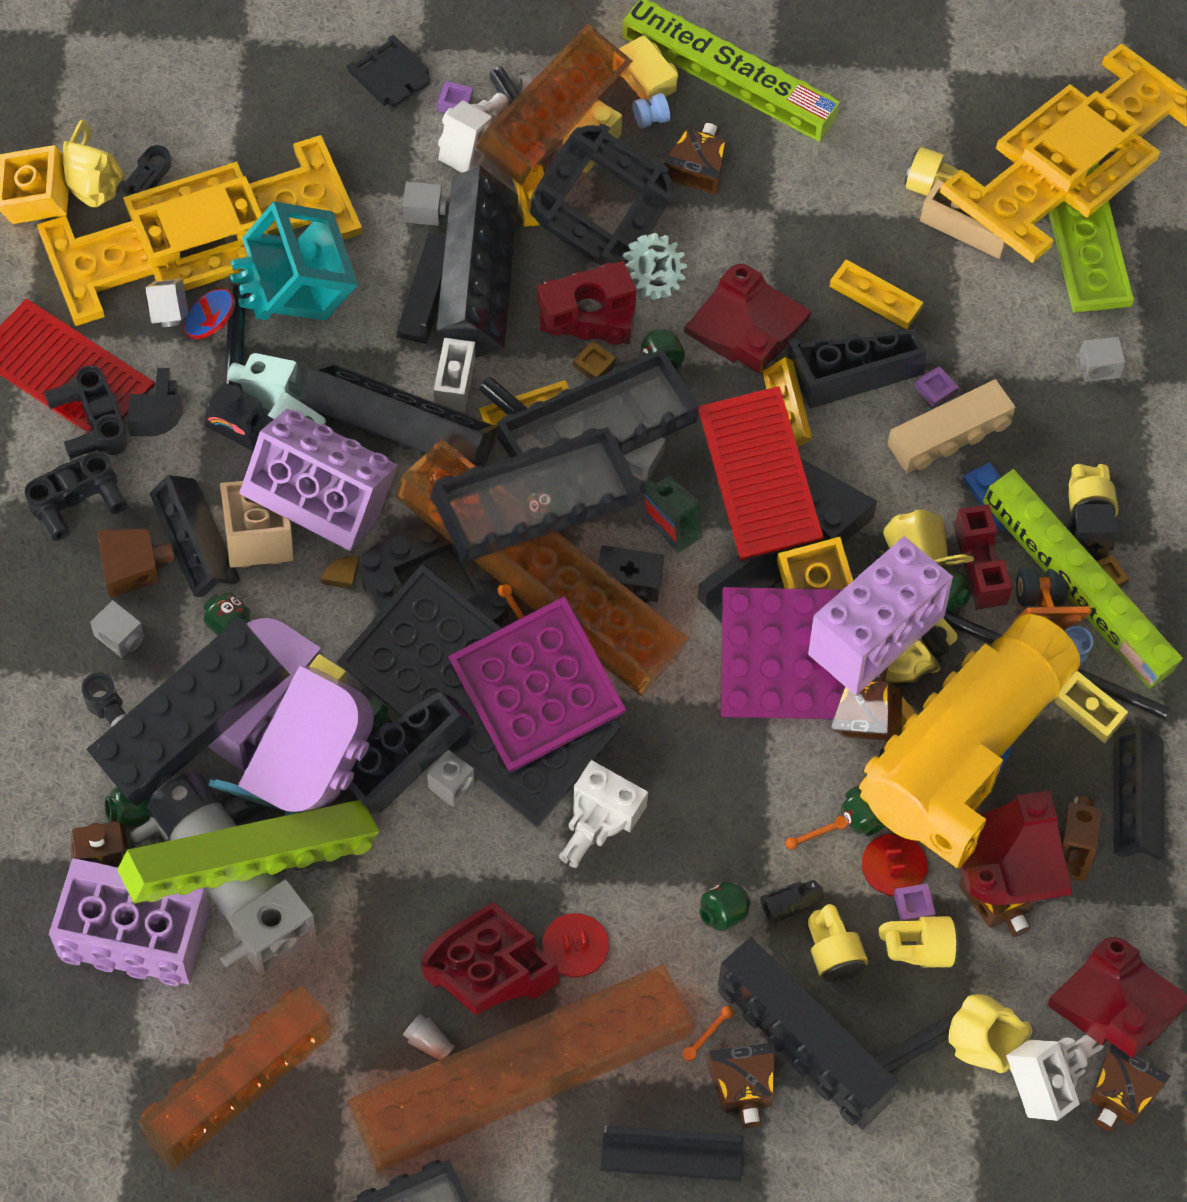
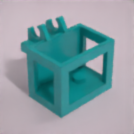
[230,201,359,320]

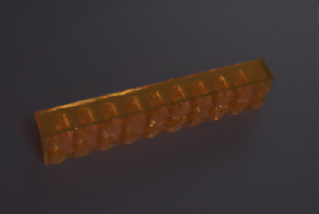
[395,438,688,696]
[348,964,693,1174]

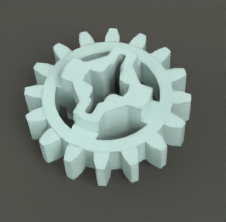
[623,233,687,300]

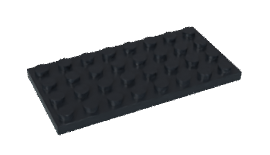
[337,564,622,828]

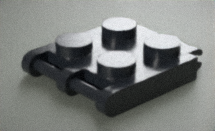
[347,35,431,109]

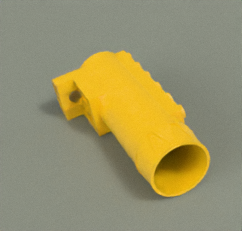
[859,614,1081,869]

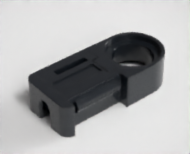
[121,145,171,195]

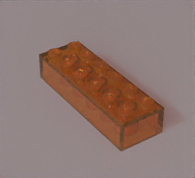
[476,24,633,186]
[138,985,332,1171]

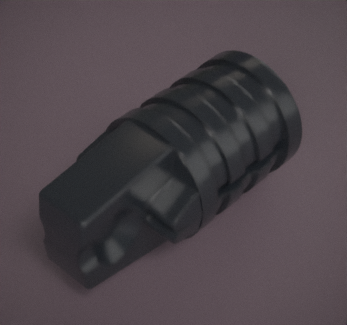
[760,880,824,924]

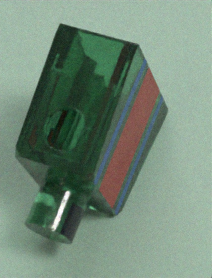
[640,477,703,554]

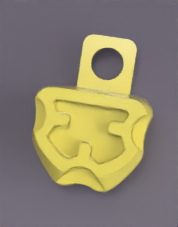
[63,120,124,207]
[883,510,974,567]
[886,618,958,683]
[949,994,1033,1074]

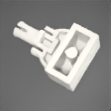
[438,93,509,173]
[559,760,648,868]
[1006,1034,1104,1121]

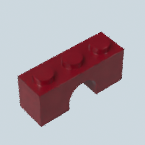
[537,261,636,332]
[540,298,637,345]
[954,504,1013,610]

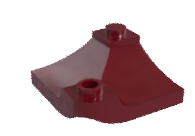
[684,264,811,374]
[960,790,1072,905]
[421,902,559,1016]
[1047,937,1187,1058]

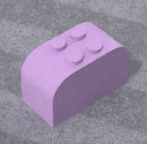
[207,618,322,771]
[238,666,374,812]

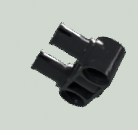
[44,365,127,460]
[24,451,127,541]

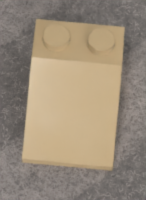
[220,481,294,568]

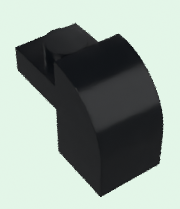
[127,368,183,436]

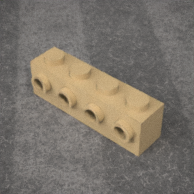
[887,379,1016,474]

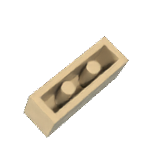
[920,180,1008,259]

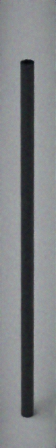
[850,569,1171,720]

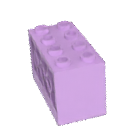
[239,408,398,551]
[808,536,953,695]
[49,858,211,986]

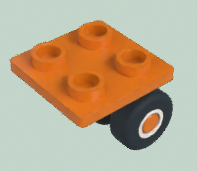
[1013,567,1091,631]

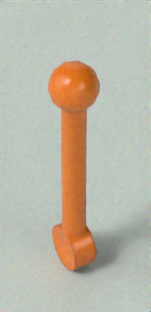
[498,584,525,619]
[785,816,848,850]
[683,1006,734,1061]

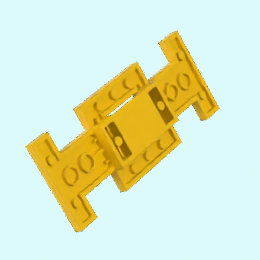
[940,43,1187,263]
[37,135,363,327]

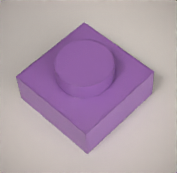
[437,81,474,113]
[914,366,959,409]
[894,883,936,921]

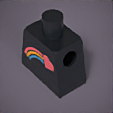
[204,383,267,451]

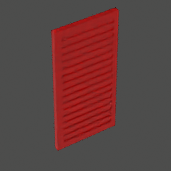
[0,298,155,437]
[699,386,823,560]

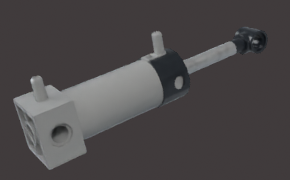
[81,672,317,976]

